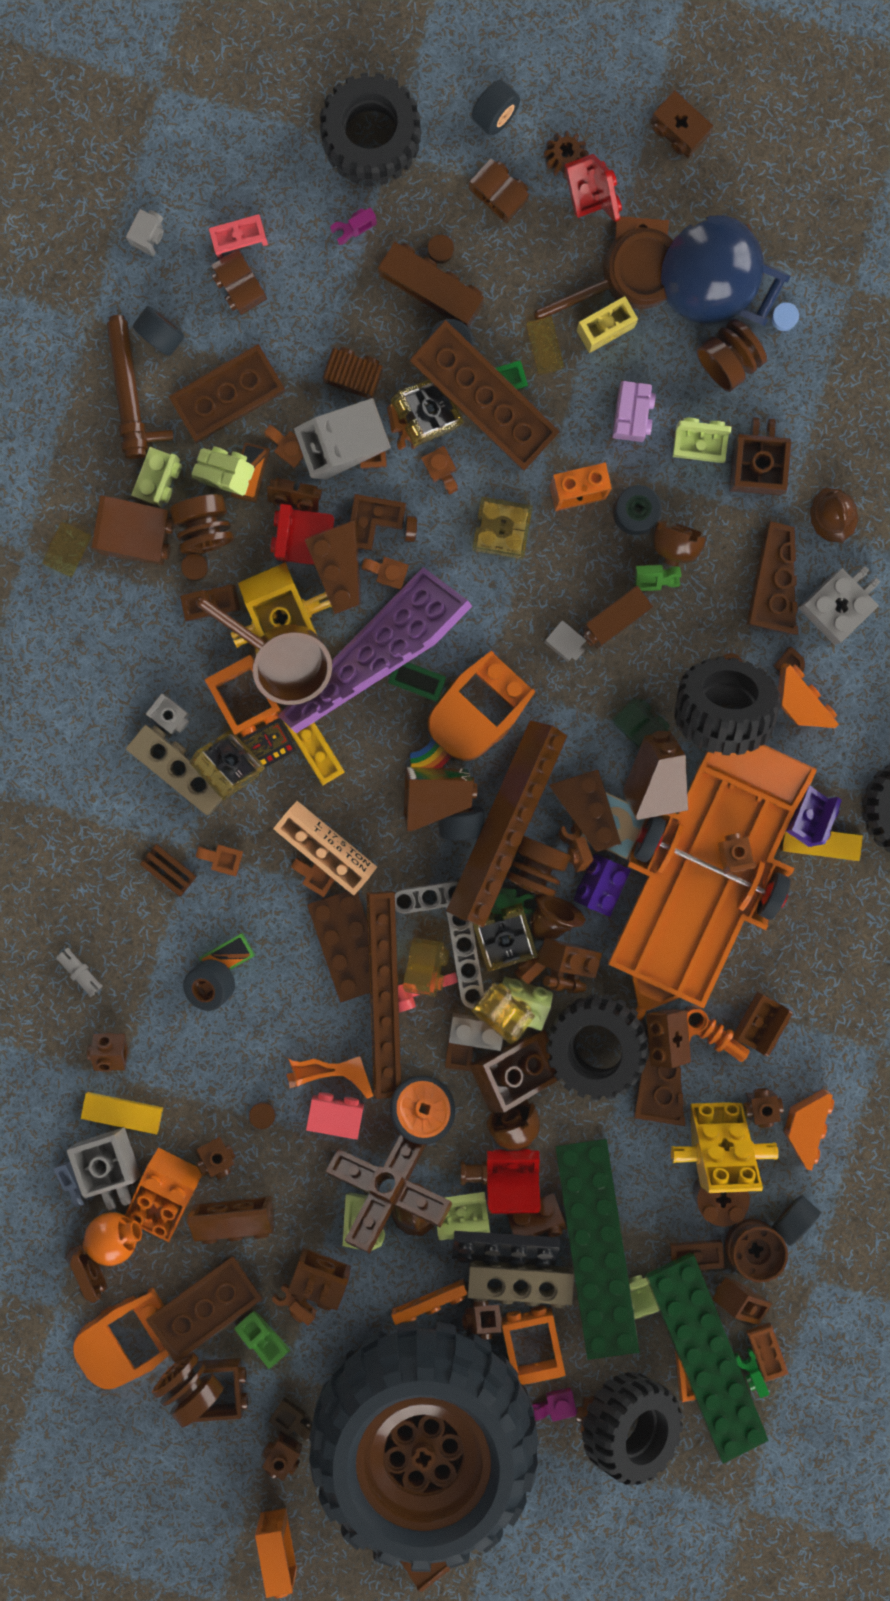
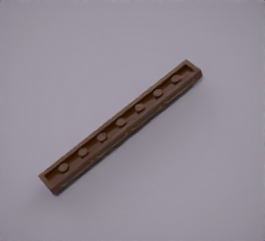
[366,890,401,1099]

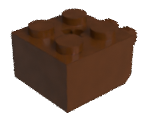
[729,417,791,496]
[288,1248,351,1311]

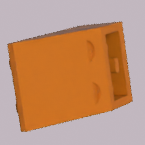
[125,1147,202,1242]

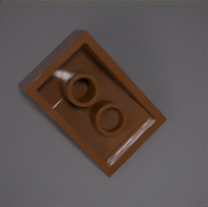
[469,1030,557,1113]

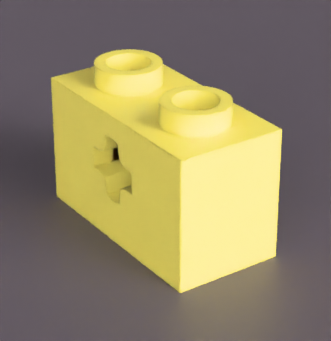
[577,296,638,353]

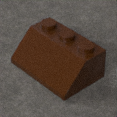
[187,1196,275,1244]

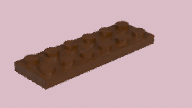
[409,320,560,471]

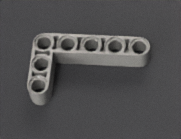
[395,880,484,1008]

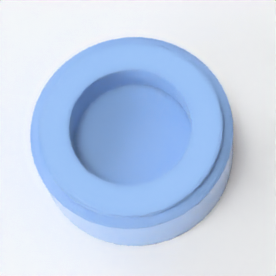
[771,302,799,331]

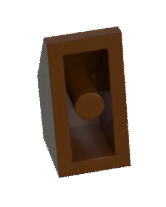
[712,1277,773,1325]

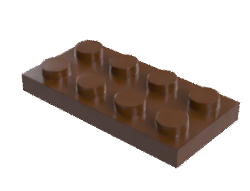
[169,344,286,444]
[307,891,370,1003]
[146,1255,263,1363]

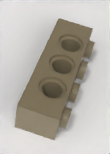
[126,725,228,815]
[468,1260,574,1308]

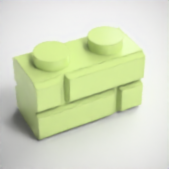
[191,446,255,496]

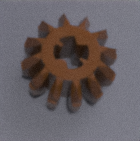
[544,130,589,179]

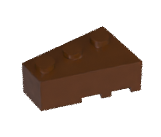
[305,518,361,614]

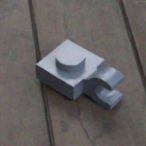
[53,1161,94,1207]

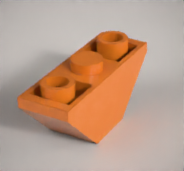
[778,663,839,728]
[784,1089,834,1171]

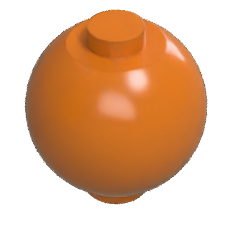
[83,1212,142,1266]

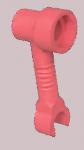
[398,972,458,1013]

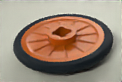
[390,1076,455,1144]

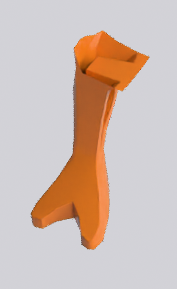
[286,1056,374,1099]

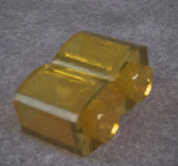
[403,937,449,997]
[471,983,535,1044]

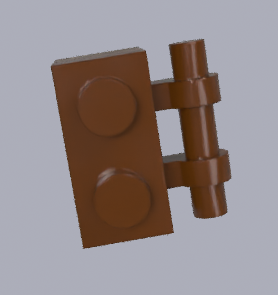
[538,938,602,994]

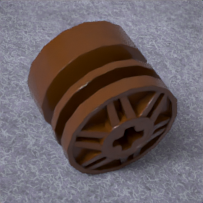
[696,319,767,392]
[170,494,235,554]
[506,836,571,897]
[725,1219,788,1283]
[152,1352,224,1428]

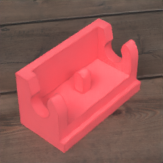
[209,214,268,259]

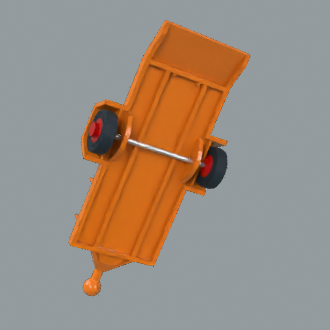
[607,745,817,1021]

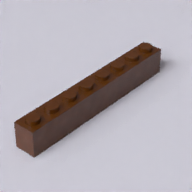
[446,720,567,928]

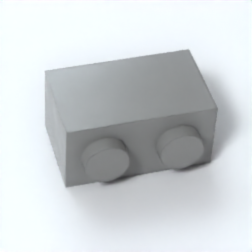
[449,1013,505,1051]

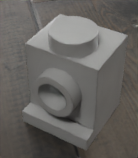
[126,209,164,257]
[146,694,190,734]

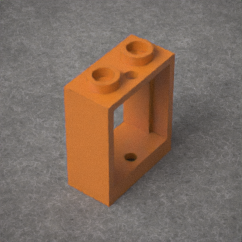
[549,462,612,511]
[204,655,283,737]
[502,1305,566,1385]
[255,1508,297,1598]

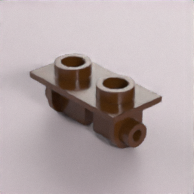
[267,478,322,512]

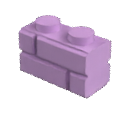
[612,381,656,442]

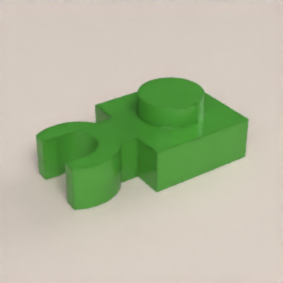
[634,565,681,591]

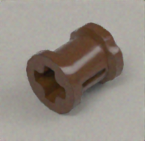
[461,1161,487,1186]

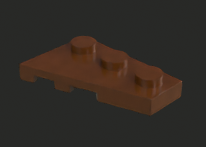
[549,769,622,852]

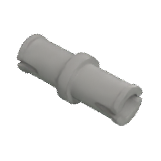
[56,948,103,997]

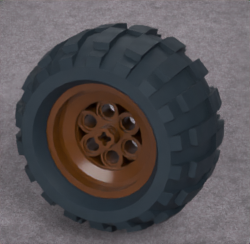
[309,1321,539,1572]

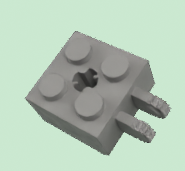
[798,566,880,645]
[67,1127,141,1210]

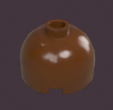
[653,520,708,567]
[487,1099,540,1150]

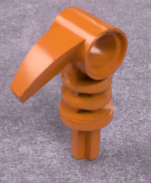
[684,1005,750,1062]

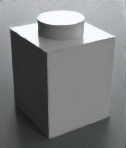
[544,620,586,662]

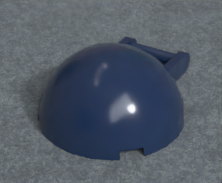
[661,215,791,326]

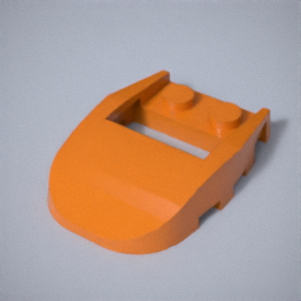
[427,650,535,761]
[73,1287,169,1389]

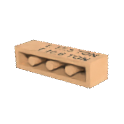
[273,801,377,895]

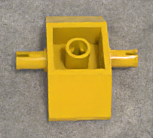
[230,562,332,648]
[671,1102,778,1193]

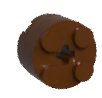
[693,1178,750,1226]

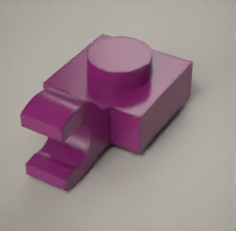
[330,207,377,245]
[532,1387,576,1422]

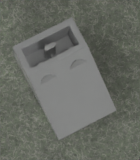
[294,398,391,480]

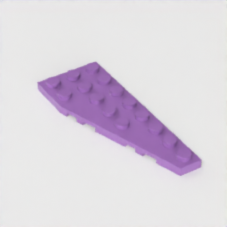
[278,567,472,733]

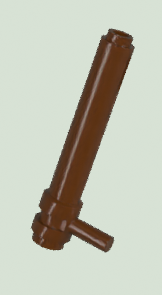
[107,315,173,459]

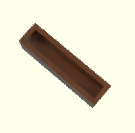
[378,241,484,328]

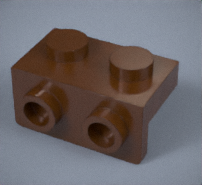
[733,992,793,1057]
[507,1193,567,1237]

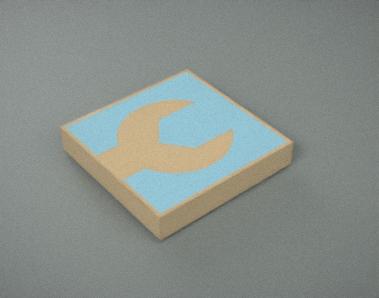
[581,793,646,859]

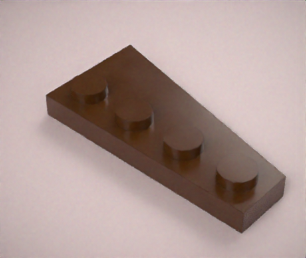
[746,521,798,635]
[633,1029,686,1127]

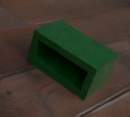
[388,662,446,702]

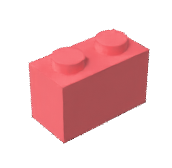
[306,1092,364,1140]

